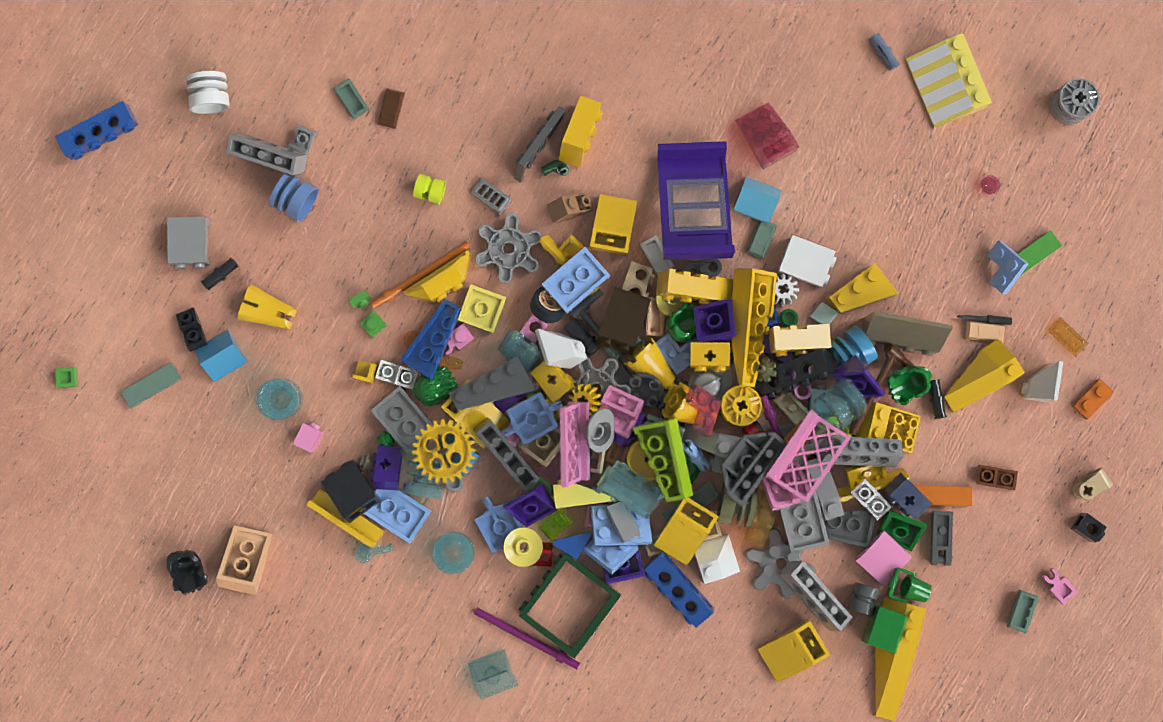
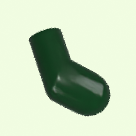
[541,160,569,176]

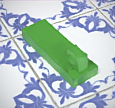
[1018,230,1062,276]

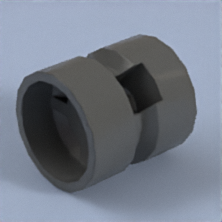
[848,582,880,616]

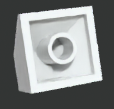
[535,329,587,369]
[1021,361,1063,402]
[694,534,740,584]

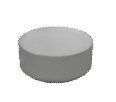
[445,476,464,492]

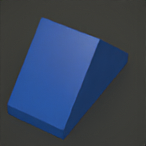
[552,531,591,559]

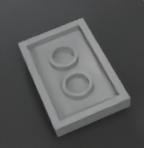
[370,386,434,454]
[780,491,829,553]

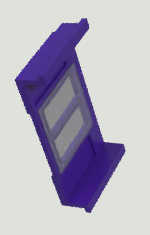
[657,141,735,260]

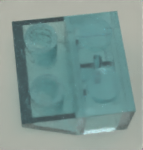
[497,330,542,374]

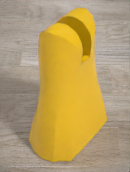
[237,284,298,330]

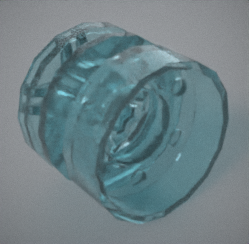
[257,379,303,420]
[814,380,867,431]
[403,461,444,500]
[432,532,476,574]

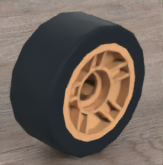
[530,287,565,323]

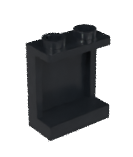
[321,460,382,523]

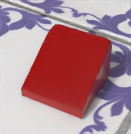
[532,542,553,567]

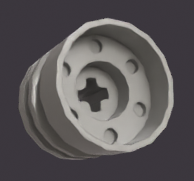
[1049,78,1100,125]

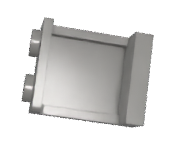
[167,217,210,269]

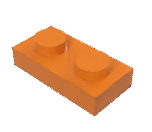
[1072,379,1114,420]

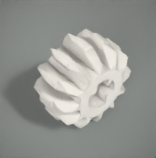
[774,274,799,307]

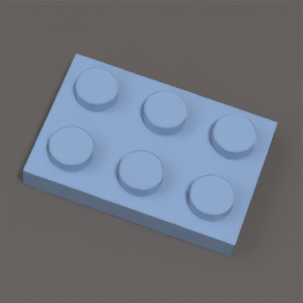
[541,247,610,314]
[364,489,431,544]
[590,505,652,546]

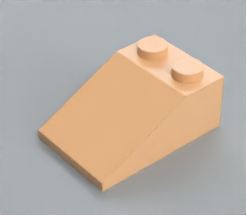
[217,525,272,595]

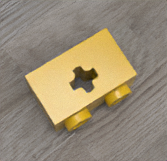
[690,342,730,372]
[530,361,576,403]

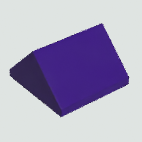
[694,298,736,343]
[832,355,885,399]
[503,484,558,527]
[603,549,645,585]

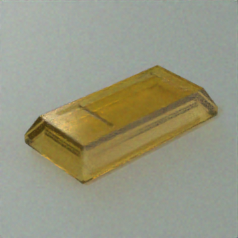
[1048,317,1089,357]

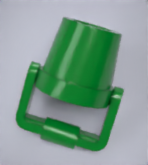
[887,567,931,603]

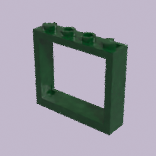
[518,553,621,659]

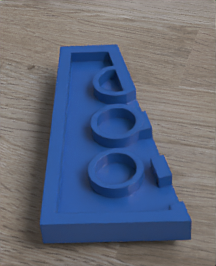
[400,299,461,381]

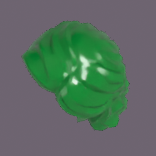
[666,302,697,342]
[413,365,458,406]
[886,365,932,405]

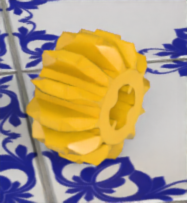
[569,384,601,416]

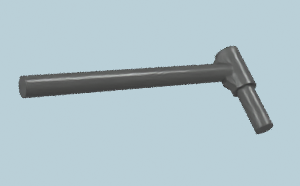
[569,289,636,376]

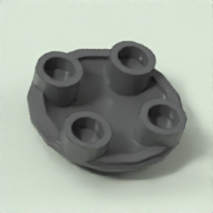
[626,373,664,408]

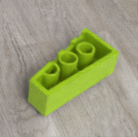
[633,418,693,502]

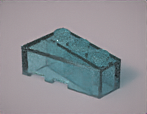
[595,460,664,519]

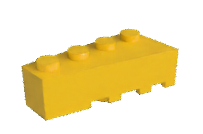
[656,269,733,305]

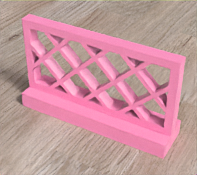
[560,401,590,487]
[767,410,851,503]

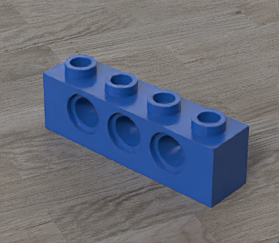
[55,101,139,160]
[644,551,715,628]

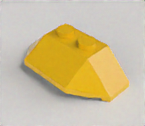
[403,250,471,303]

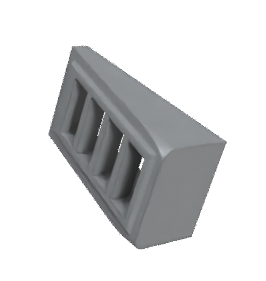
[470,178,512,216]

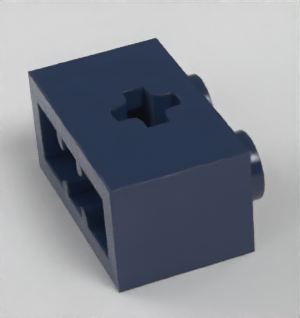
[884,472,932,520]

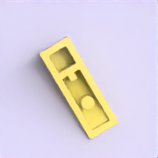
[553,480,615,508]

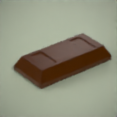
[377,88,405,129]

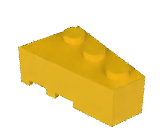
[559,95,603,168]

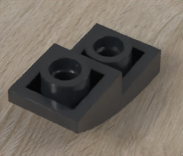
[176,307,208,352]

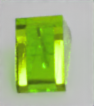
[539,508,574,542]

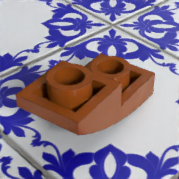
[976,465,1018,491]

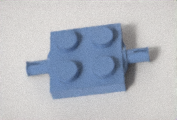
[502,392,563,445]
[474,496,523,554]

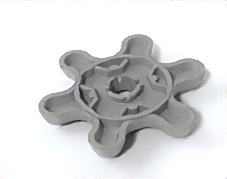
[475,213,542,284]
[570,356,631,409]
[745,528,815,599]

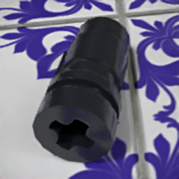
[564,318,601,357]

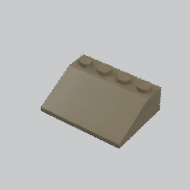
[862,311,953,356]

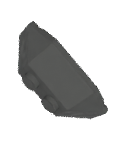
[721,432,787,506]

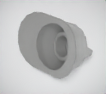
[688,369,732,402]
[583,409,614,453]

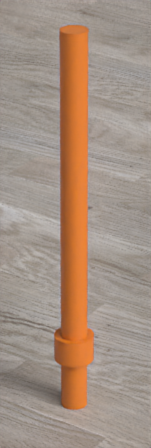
[371,241,471,309]

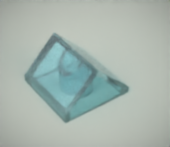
[468,649,518,699]

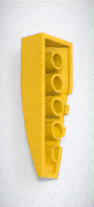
[731,268,777,387]
[875,597,926,721]

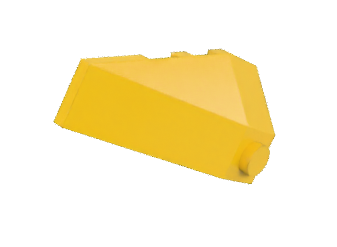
[944,339,1025,413]

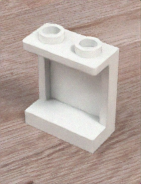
[777,235,837,289]

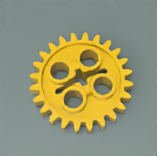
[412,419,477,483]

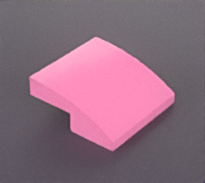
[598,385,644,439]
[761,461,810,511]
[856,530,911,587]

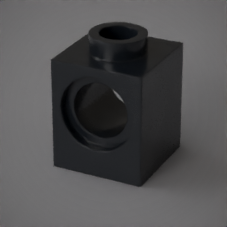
[1070,513,1107,543]

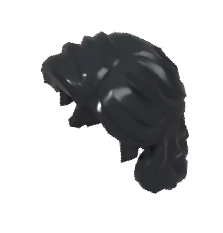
[167,550,208,595]

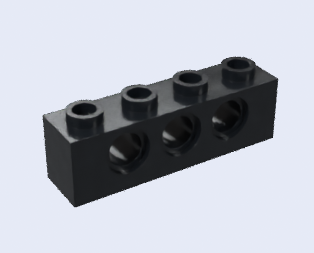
[755,349,835,400]

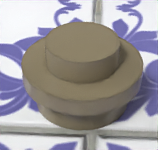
[358,453,373,472]

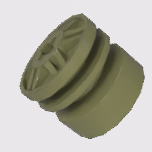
[717,483,758,528]

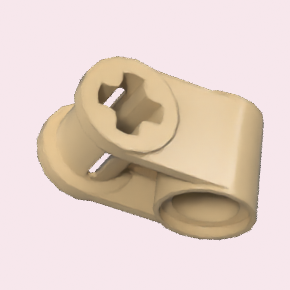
[1072,468,1113,500]

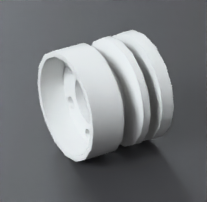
[185,71,230,114]

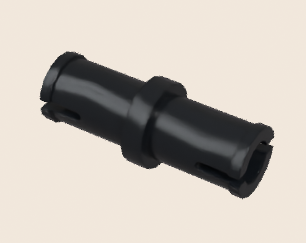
[201,257,239,291]
[929,379,947,419]

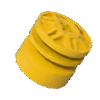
[718,385,762,427]

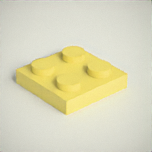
[458,285,507,334]

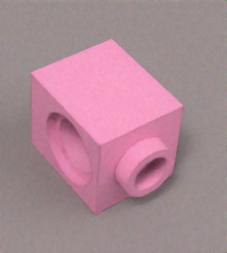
[519,314,549,345]
[293,422,323,453]

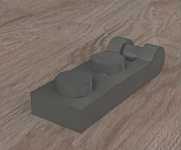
[930,511,953,566]

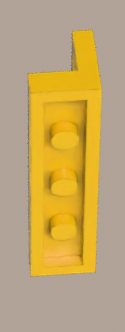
[307,489,385,548]

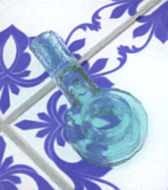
[354,543,393,563]

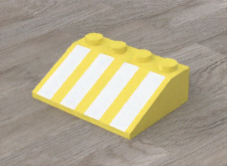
[905,33,992,128]

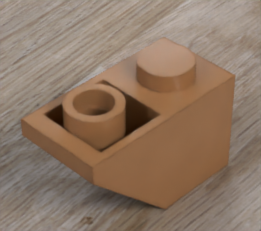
[547,193,593,223]

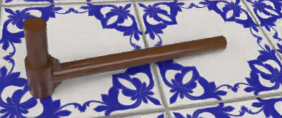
[849,343,915,437]

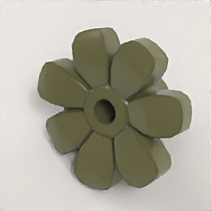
[756,358,777,382]

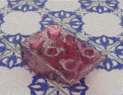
[735,102,799,169]

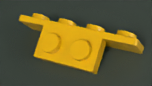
[538,235,600,295]
[837,465,910,502]

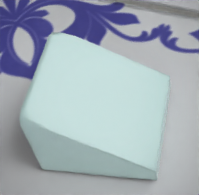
[810,302,838,325]

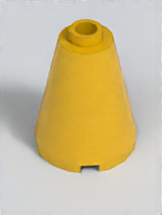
[624,338,675,391]
[662,382,717,427]

